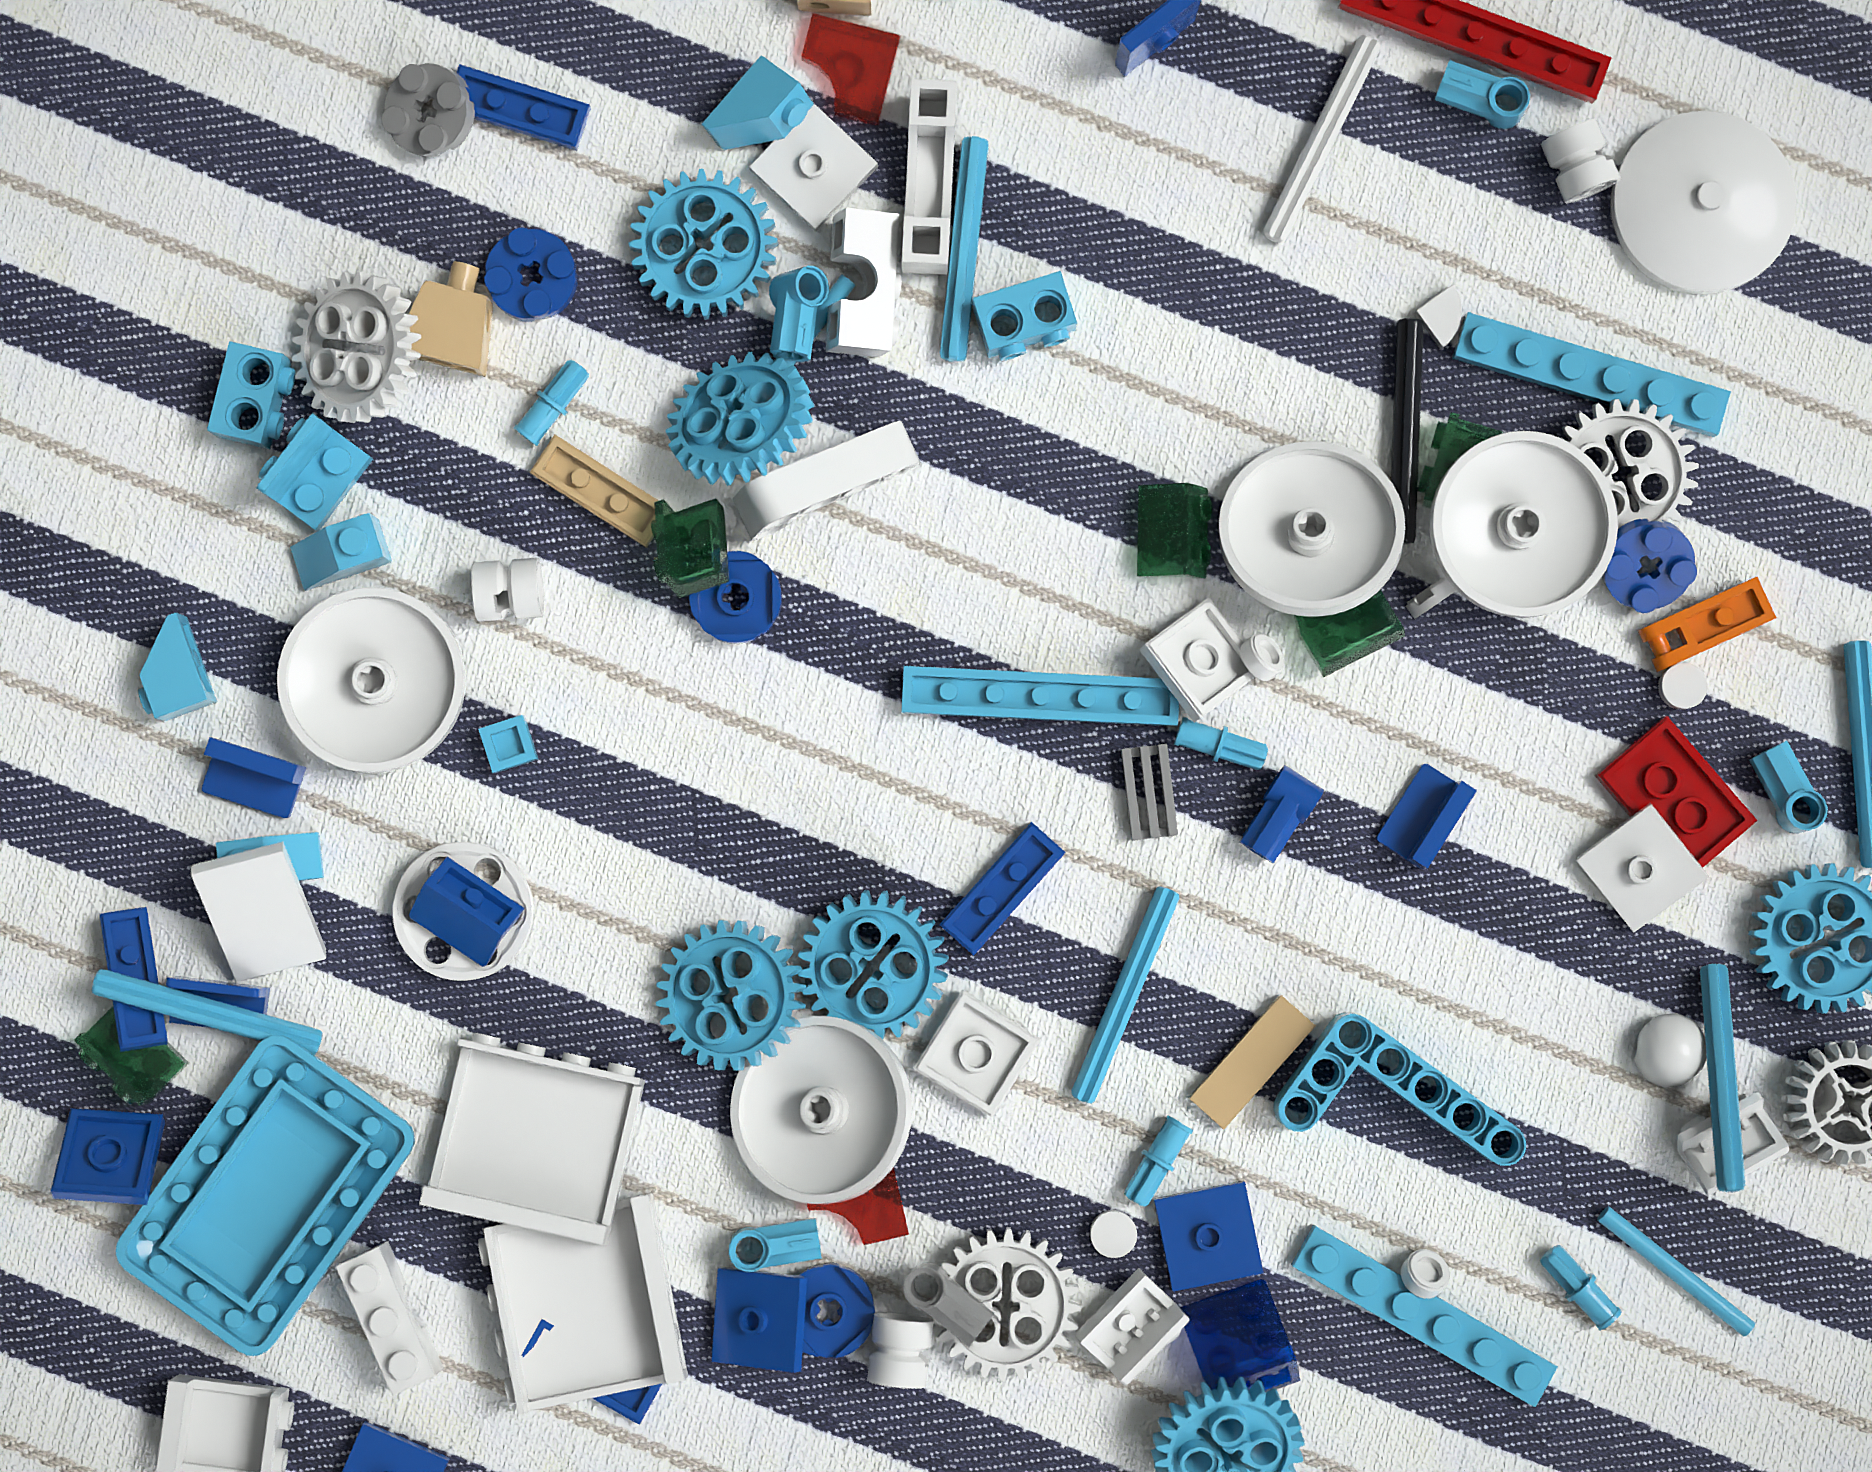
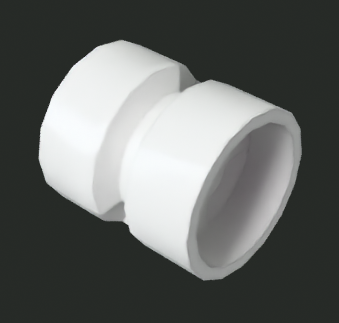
[1541,119,1621,204]
[471,558,545,622]
[867,1312,933,1389]

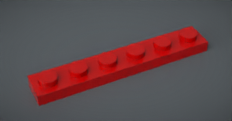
[1338,0,1612,104]

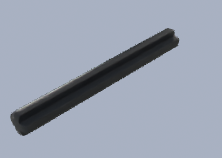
[1390,318,1424,545]

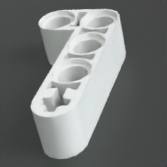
[733,421,921,541]

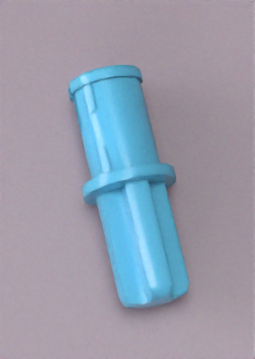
[514,360,589,446]
[1174,717,1268,770]
[1124,1115,1194,1207]
[1540,1245,1622,1330]

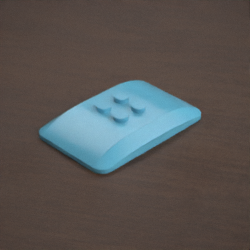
[116,1035,415,1356]

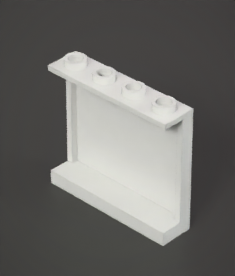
[419,1032,645,1245]
[478,1193,688,1415]

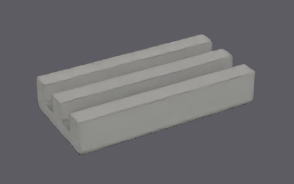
[1121,744,1178,841]

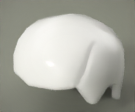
[1634,1013,1707,1088]

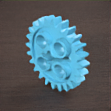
[629,168,778,320]
[666,352,814,486]
[1748,863,1872,1014]
[798,890,949,1039]
[656,920,806,1071]
[1151,1377,1305,1472]

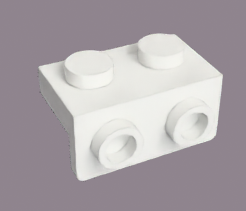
[1677,1092,1789,1196]
[1074,1268,1189,1386]

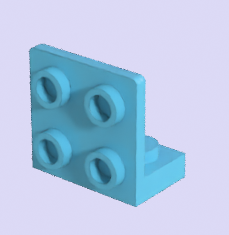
[257,414,373,531]

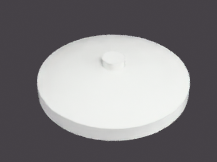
[1610,111,1797,295]
[1430,431,1618,618]
[1219,441,1405,617]
[277,587,466,773]
[730,1016,912,1204]

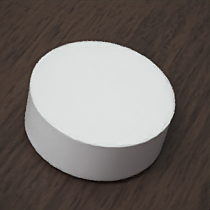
[1240,634,1284,681]
[1658,663,1708,709]
[1090,1210,1137,1258]
[1401,1249,1450,1299]

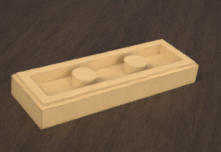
[530,434,671,548]
[1188,995,1316,1129]

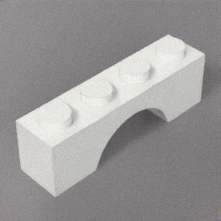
[902,79,957,275]

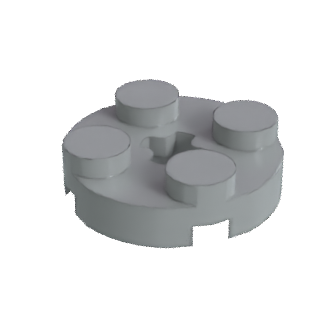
[381,63,475,158]

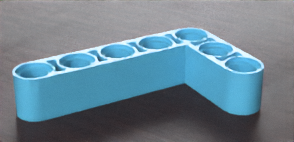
[1273,1013,1526,1166]

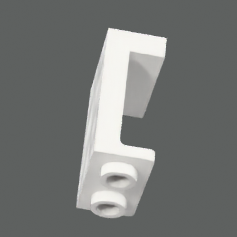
[156,1374,294,1472]

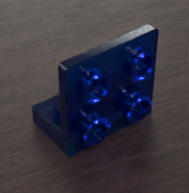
[1180,1279,1301,1393]

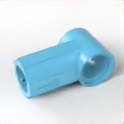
[1435,60,1530,129]
[769,265,829,362]
[1749,741,1828,834]
[729,1218,822,1272]

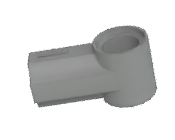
[903,1263,995,1347]

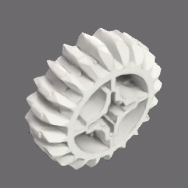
[1781,1040,1872,1167]

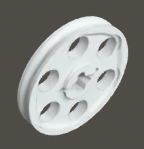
[393,842,534,981]

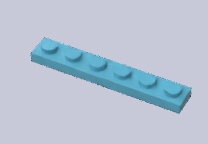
[1452,312,1731,437]
[901,666,1179,726]
[1291,1225,1558,1407]

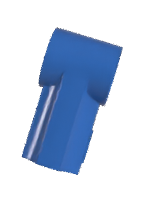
[1239,765,1324,863]

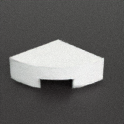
[1414,284,1462,350]
[1406,576,1457,619]

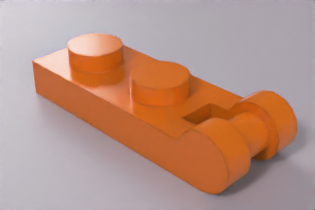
[1637,577,1777,672]

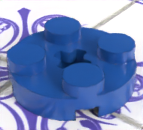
[484,228,578,322]
[1602,518,1697,613]
[689,551,782,644]
[798,1262,875,1358]

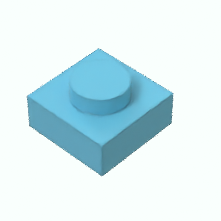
[478,715,538,773]

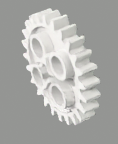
[292,271,421,423]
[1561,399,1699,529]
[930,1227,1081,1382]

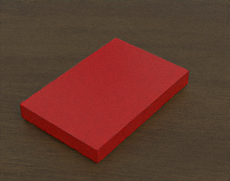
[1595,716,1758,868]

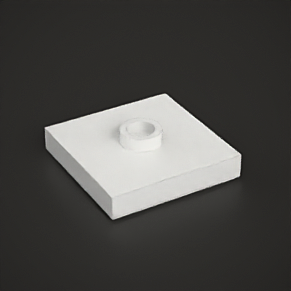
[749,104,878,232]
[1139,597,1255,723]
[1576,803,1709,932]
[913,990,1041,1118]

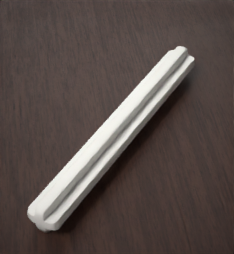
[1263,35,1381,244]

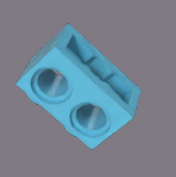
[972,271,1077,361]
[207,341,295,450]

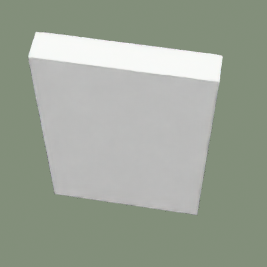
[191,842,326,982]

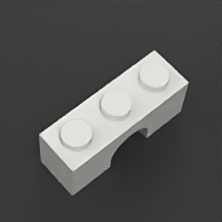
[826,207,903,357]
[336,1241,444,1396]

